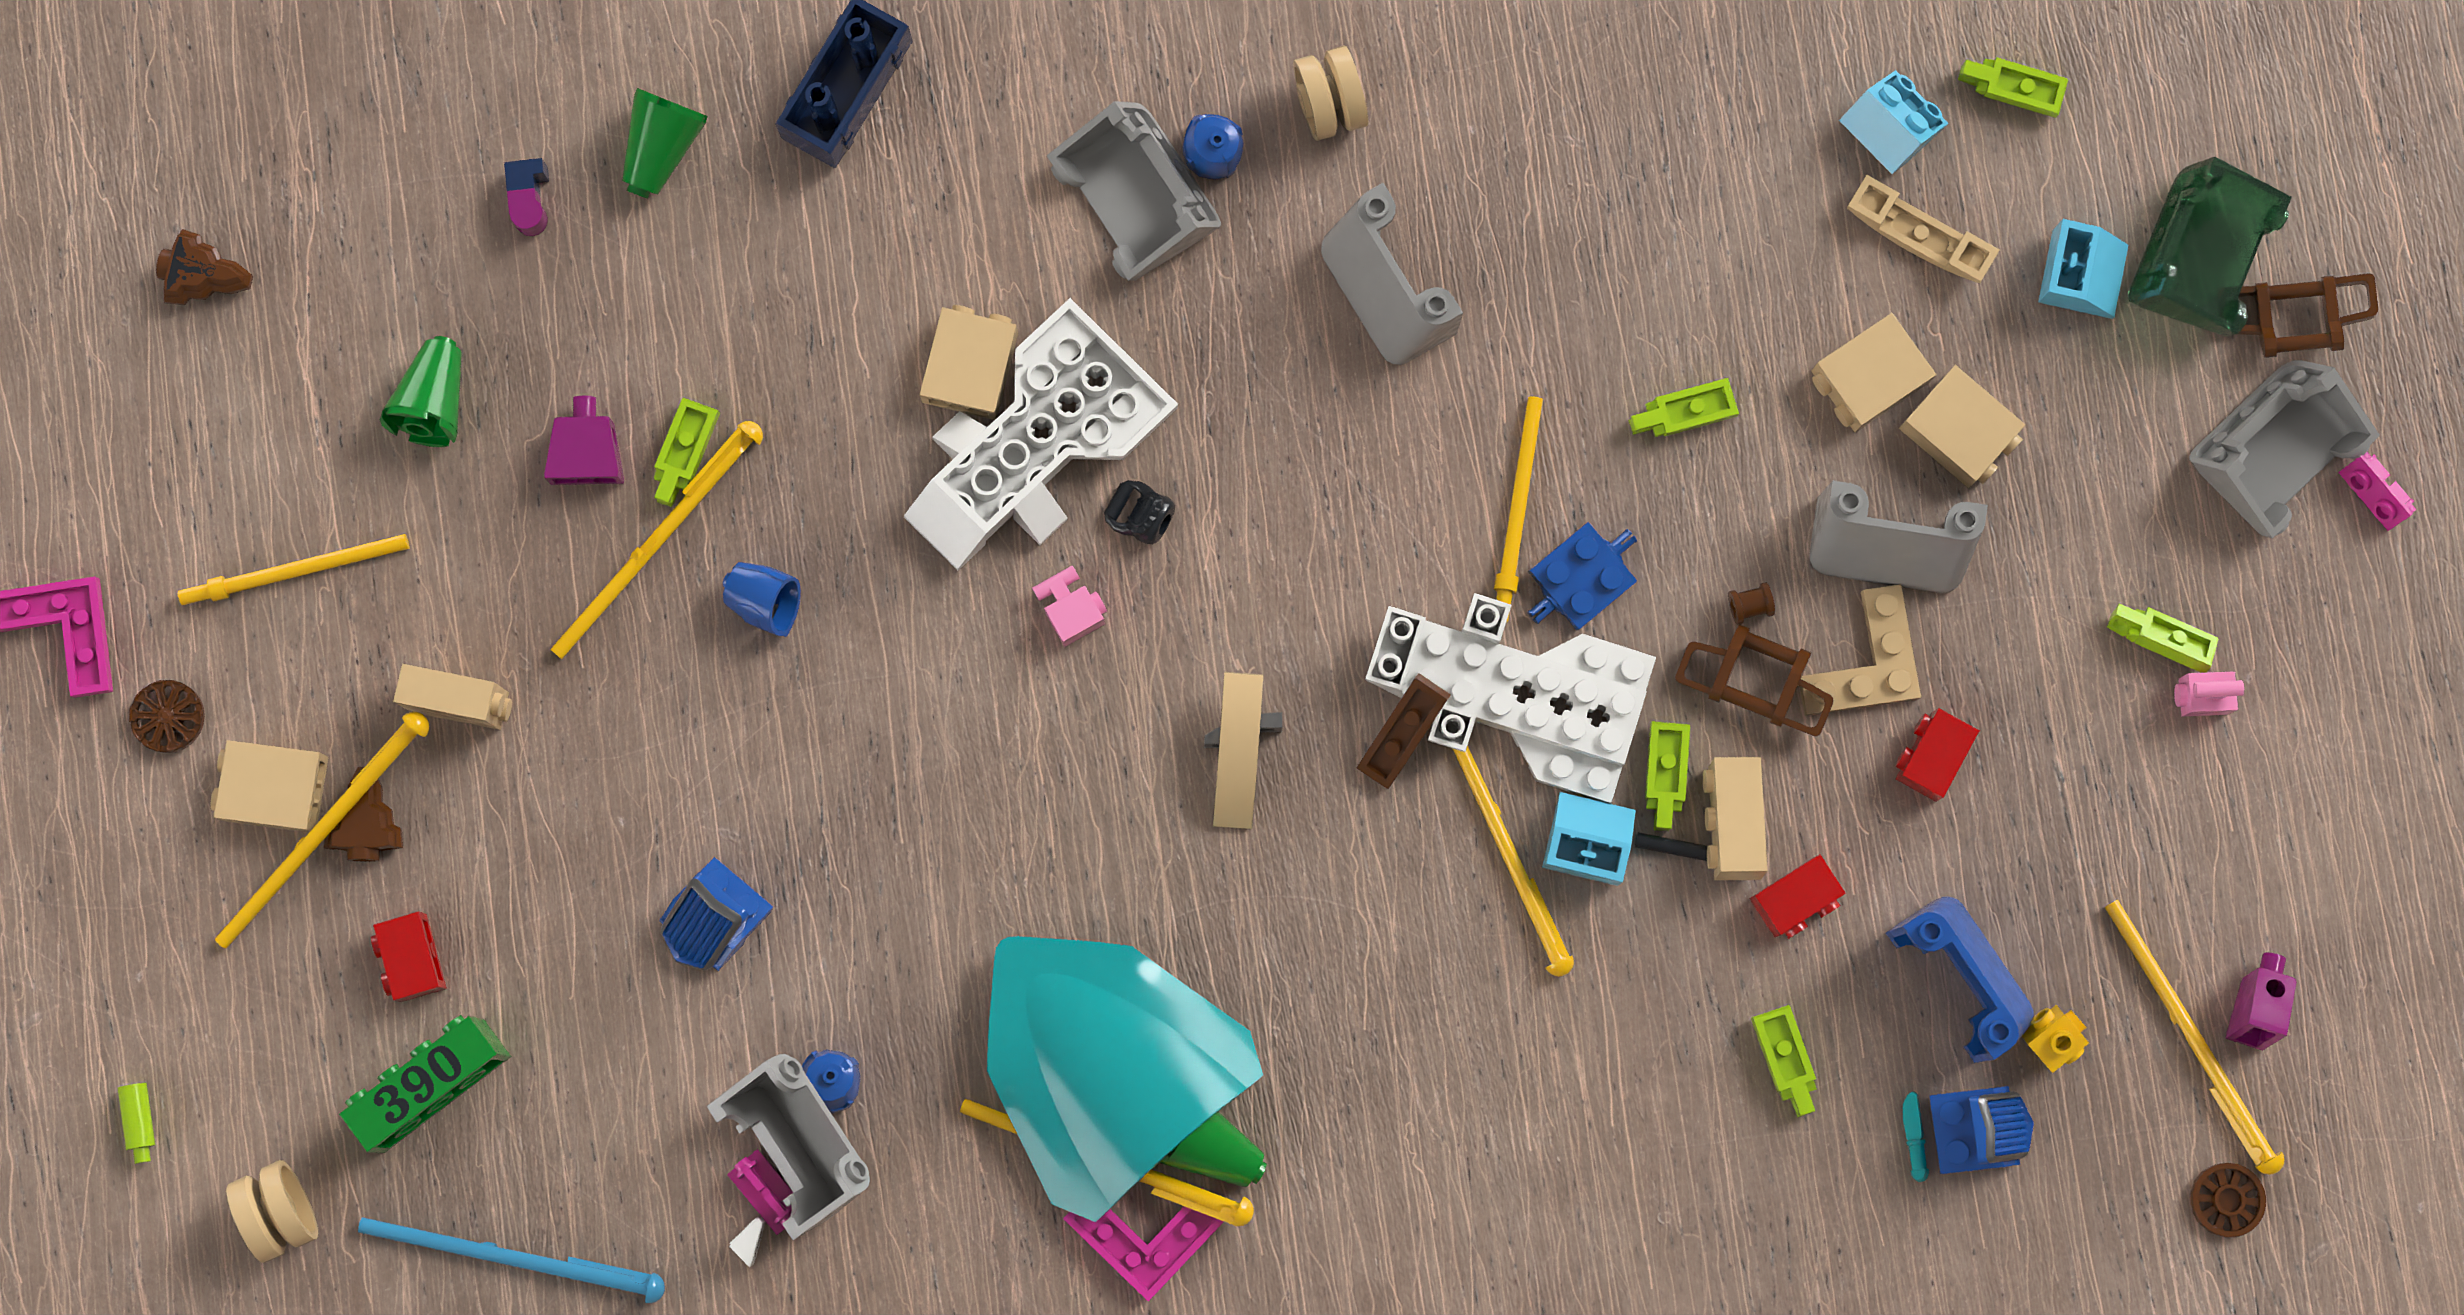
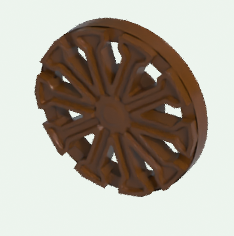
[129,680,205,753]
[2190,1163,2266,1237]

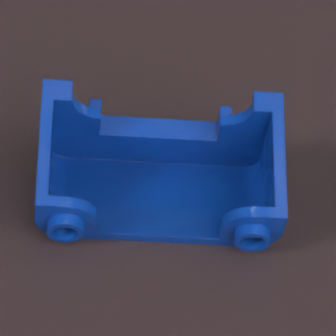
[1886,897,2034,1063]

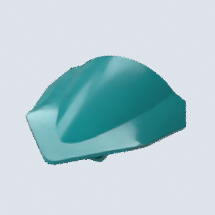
[987,936,1263,1222]

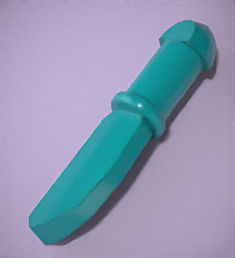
[1903,1091,1929,1182]

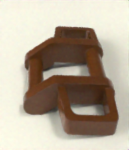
[2217,273,2378,358]
[1675,624,1834,737]

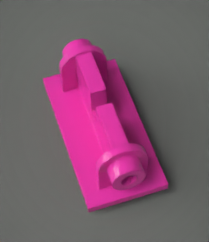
[2338,452,2416,531]
[727,1149,793,1235]

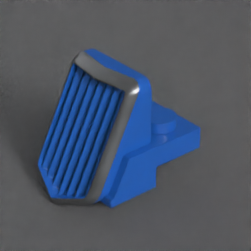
[659,857,773,971]
[1929,1086,2034,1174]

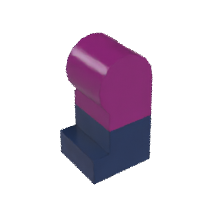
[504,158,549,236]

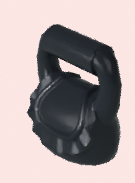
[1104,480,1175,545]

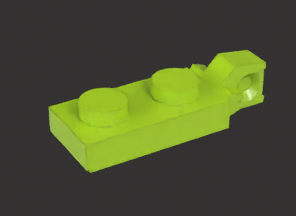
[1958,57,2068,118]
[1628,378,1739,437]
[654,398,720,507]
[2107,603,2219,673]
[1645,721,1690,832]
[1751,1005,1817,1117]

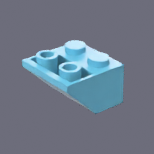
[1839,70,1948,174]
[2038,219,2129,319]
[1542,792,1636,886]

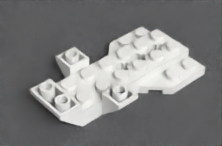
[904,298,1178,570]
[1365,593,1656,804]

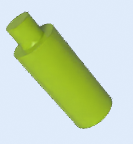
[117,1083,155,1164]

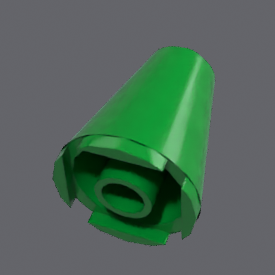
[622,88,708,199]
[379,336,462,447]
[1159,1112,1267,1187]

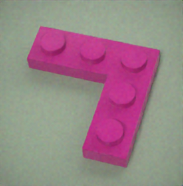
[0,576,113,698]
[1063,1188,1224,1302]

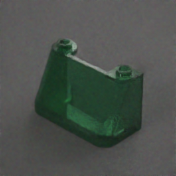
[2128,157,2292,337]

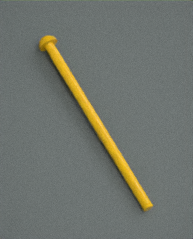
[550,421,763,659]
[215,712,429,949]
[1452,745,1574,977]
[2104,899,2285,1175]
[960,1098,1254,1226]

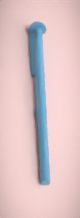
[358,1217,665,1303]

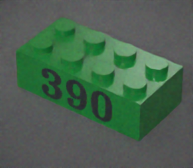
[339,1015,512,1153]

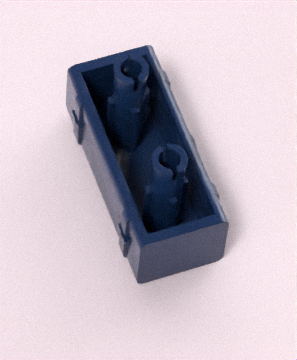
[775,0,913,168]

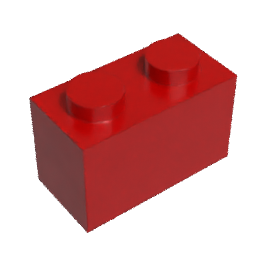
[1895,708,1980,802]
[1749,854,1846,939]
[371,911,447,1002]

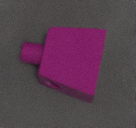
[544,395,624,485]
[2225,952,2297,1051]

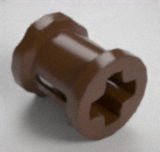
[1728,582,1775,625]

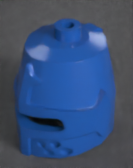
[1183,114,1244,180]
[723,562,801,637]
[802,1049,860,1114]

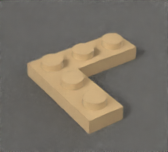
[1799,584,1921,716]

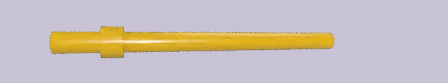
[1494,396,1543,623]
[178,534,410,606]

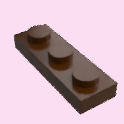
[1356,673,1451,789]

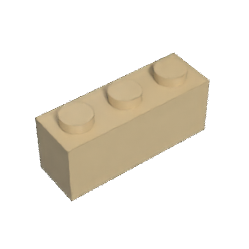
[1703,757,1768,880]

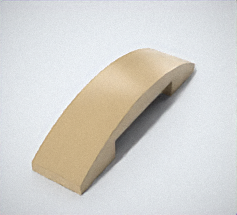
[1847,175,2000,283]
[1213,672,1263,829]

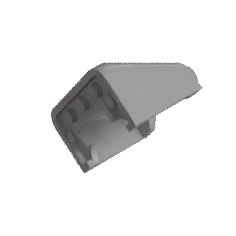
[1047,101,1221,281]
[1321,183,1463,365]
[2189,360,2380,538]
[1809,480,1988,593]
[706,1054,870,1240]

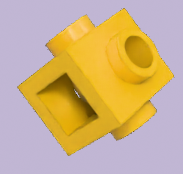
[2022,1005,2089,1073]

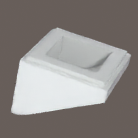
[729,1217,765,1267]

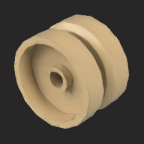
[1293,45,1369,141]
[226,1160,318,1263]

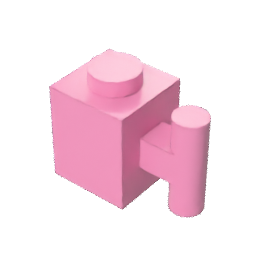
[1032,566,1107,647]
[2174,672,2244,717]

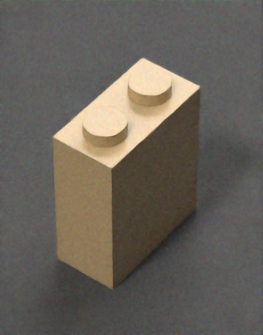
[920,305,1018,420]
[1811,313,1937,433]
[1899,365,2026,488]
[393,664,512,730]
[211,740,328,832]

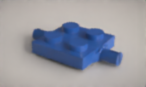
[1527,522,1637,631]

